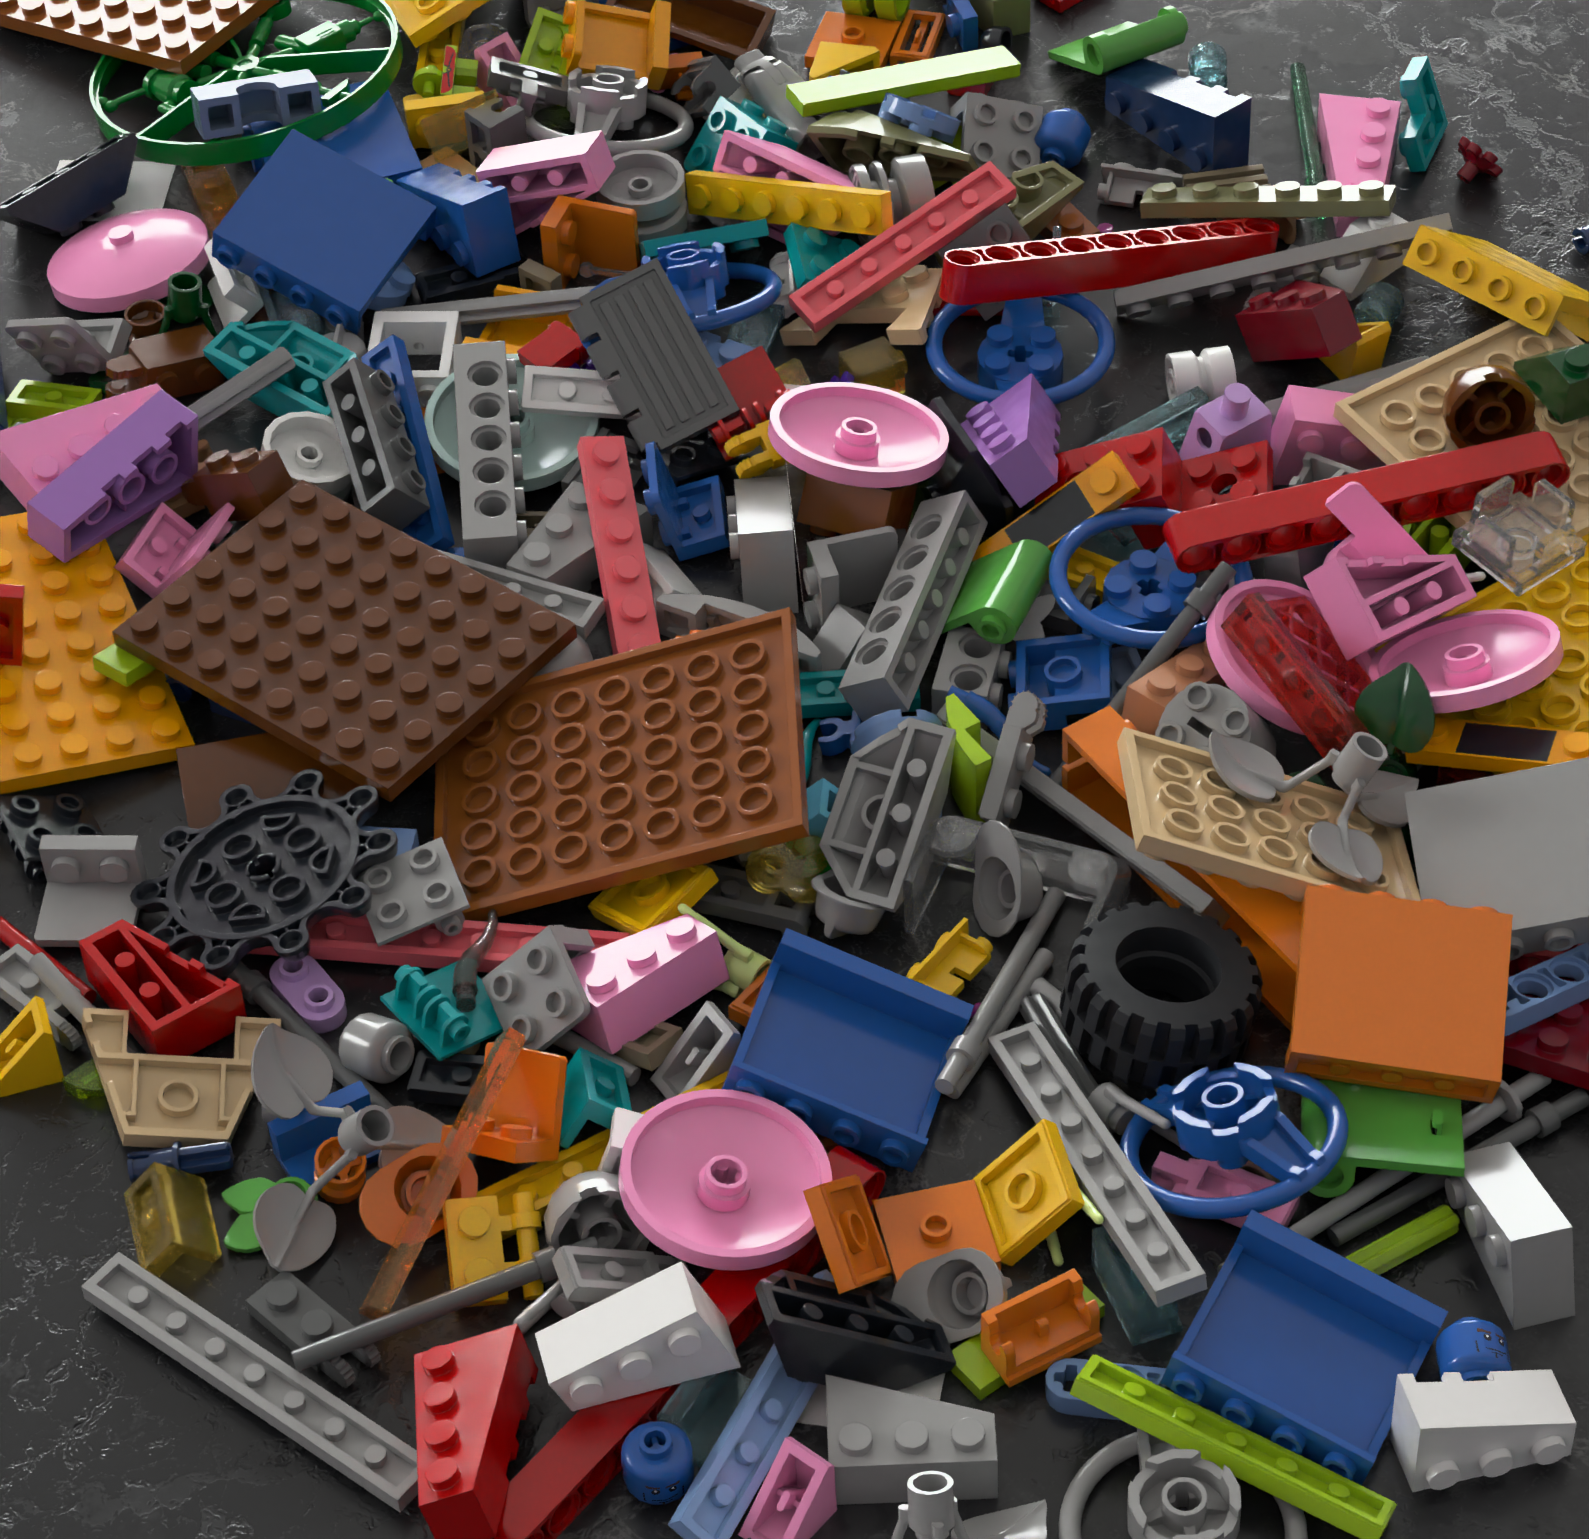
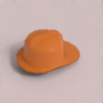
[359,1143,478,1247]

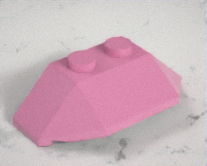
[713,130,855,244]

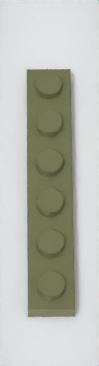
[1140,180,1396,218]

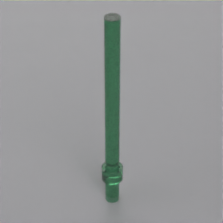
[1290,62,1328,219]

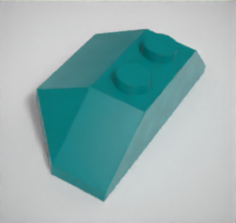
[203,321,358,419]

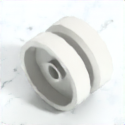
[261,411,352,502]

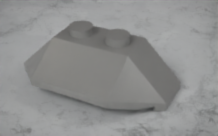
[819,717,956,913]

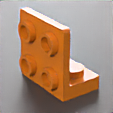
[540,195,641,289]
[440,1042,567,1164]

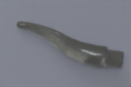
[452,909,498,1012]

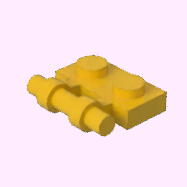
[442,1191,544,1307]

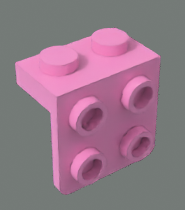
[114,502,235,598]

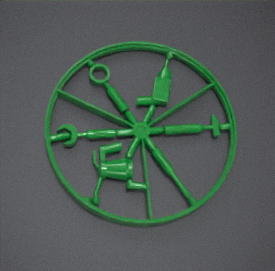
[89,0,403,166]

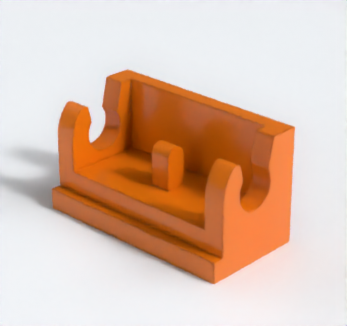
[981,1268,1102,1388]

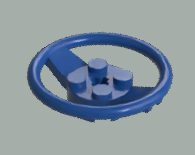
[641,241,782,332]
[925,293,1116,405]
[1049,506,1253,650]
[1119,1062,1348,1219]

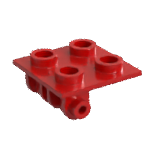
[709,345,791,462]

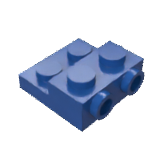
[1008,634,1112,731]

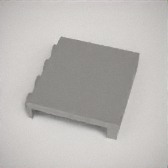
[1404,757,1589,960]

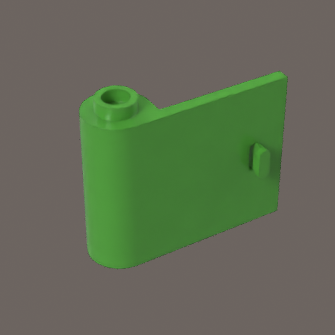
[1048,6,1188,75]
[941,539,1052,644]
[1301,1080,1465,1198]

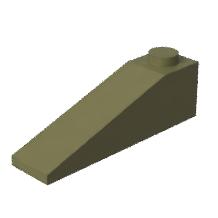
[806,110,979,182]
[934,160,1085,268]

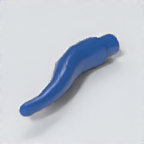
[945,685,1051,777]

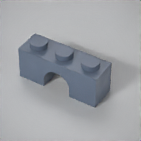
[190,69,322,140]

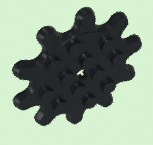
[130,769,398,978]

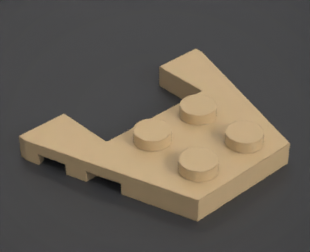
[779,265,943,346]
[82,1008,281,1148]

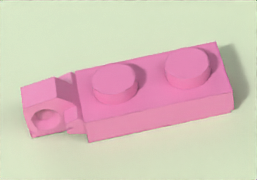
[1151,1151,1300,1228]

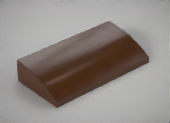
[605,0,776,60]
[176,732,380,829]

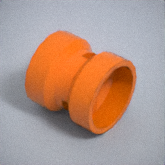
[314,1136,367,1204]

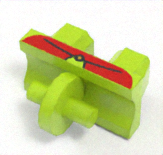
[412,45,478,98]

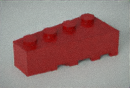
[414,1323,538,1539]

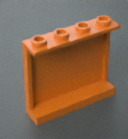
[1284,884,1513,1104]

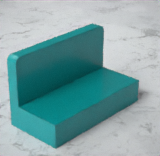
[559,1047,632,1149]

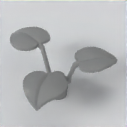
[1209,729,1419,886]
[251,1023,464,1272]
[891,1471,1047,1539]

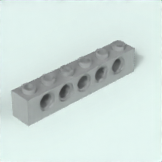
[453,341,527,567]
[838,490,988,721]

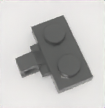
[487,56,569,118]

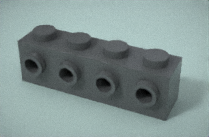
[322,357,430,531]

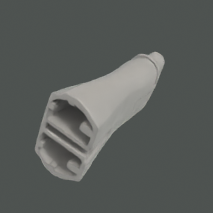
[734,49,847,160]

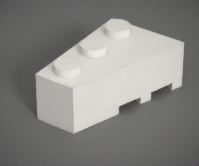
[535,1262,741,1411]
[1390,1369,1576,1493]

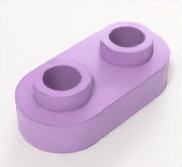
[270,955,347,1033]

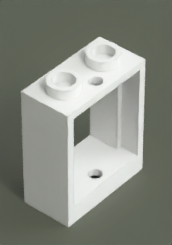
[368,311,463,407]

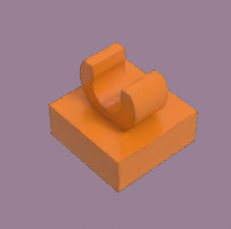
[660,51,703,102]

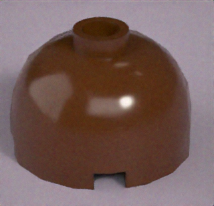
[1442,365,1536,449]

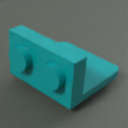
[684,95,799,172]

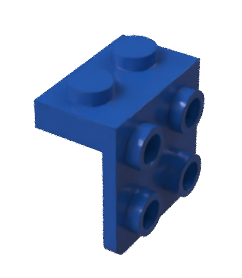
[640,441,730,562]

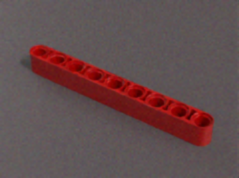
[939,217,1280,305]
[1162,431,1571,574]

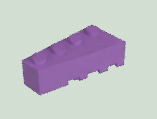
[960,373,1061,508]
[27,389,198,563]

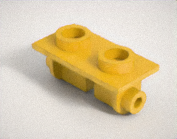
[906,917,993,997]

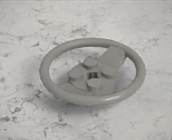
[525,65,694,157]
[1058,1428,1308,1539]

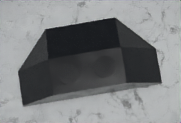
[0,132,138,237]
[918,397,1014,537]
[754,1269,956,1391]

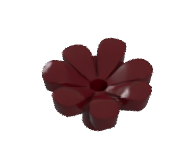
[1456,136,1503,184]

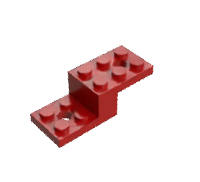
[1035,427,1273,550]

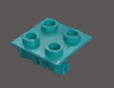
[380,959,503,1062]

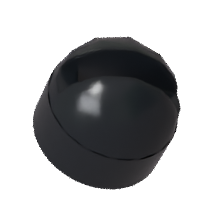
[980,26,1013,52]

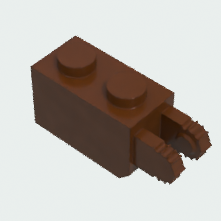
[105,324,225,398]
[180,448,294,521]

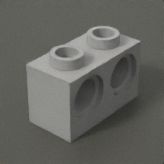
[931,626,1012,730]

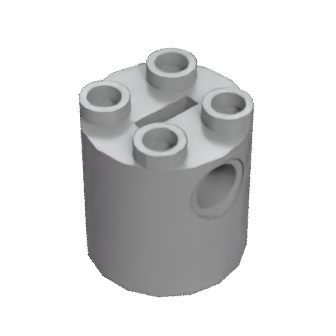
[1155,681,1276,758]

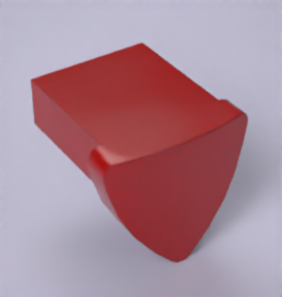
[517,321,589,368]

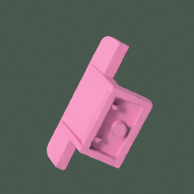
[1323,482,1428,647]

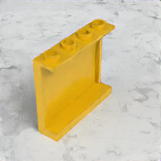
[1402,224,1589,342]

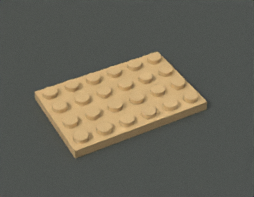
[1117,727,1421,902]

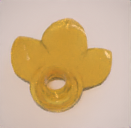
[745,834,829,904]

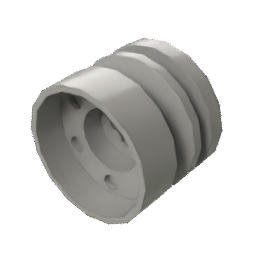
[849,153,935,246]

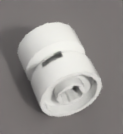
[1165,346,1237,410]

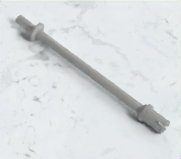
[1217,1072,1552,1273]

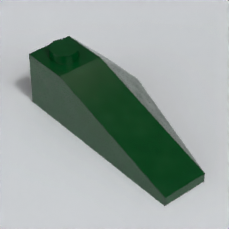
[1513,344,1589,424]

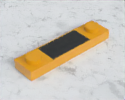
[972,451,1141,561]
[1405,718,1589,773]

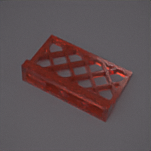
[1221,592,1398,770]

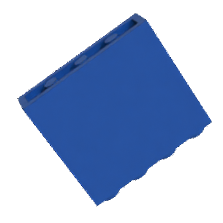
[241,81,423,185]
[212,129,437,335]
[722,928,974,1172]
[1160,1209,1448,1486]

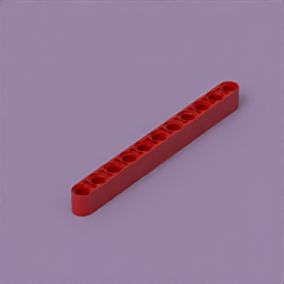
[490,1146,886,1539]

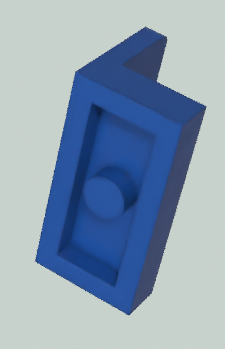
[267,1080,381,1185]

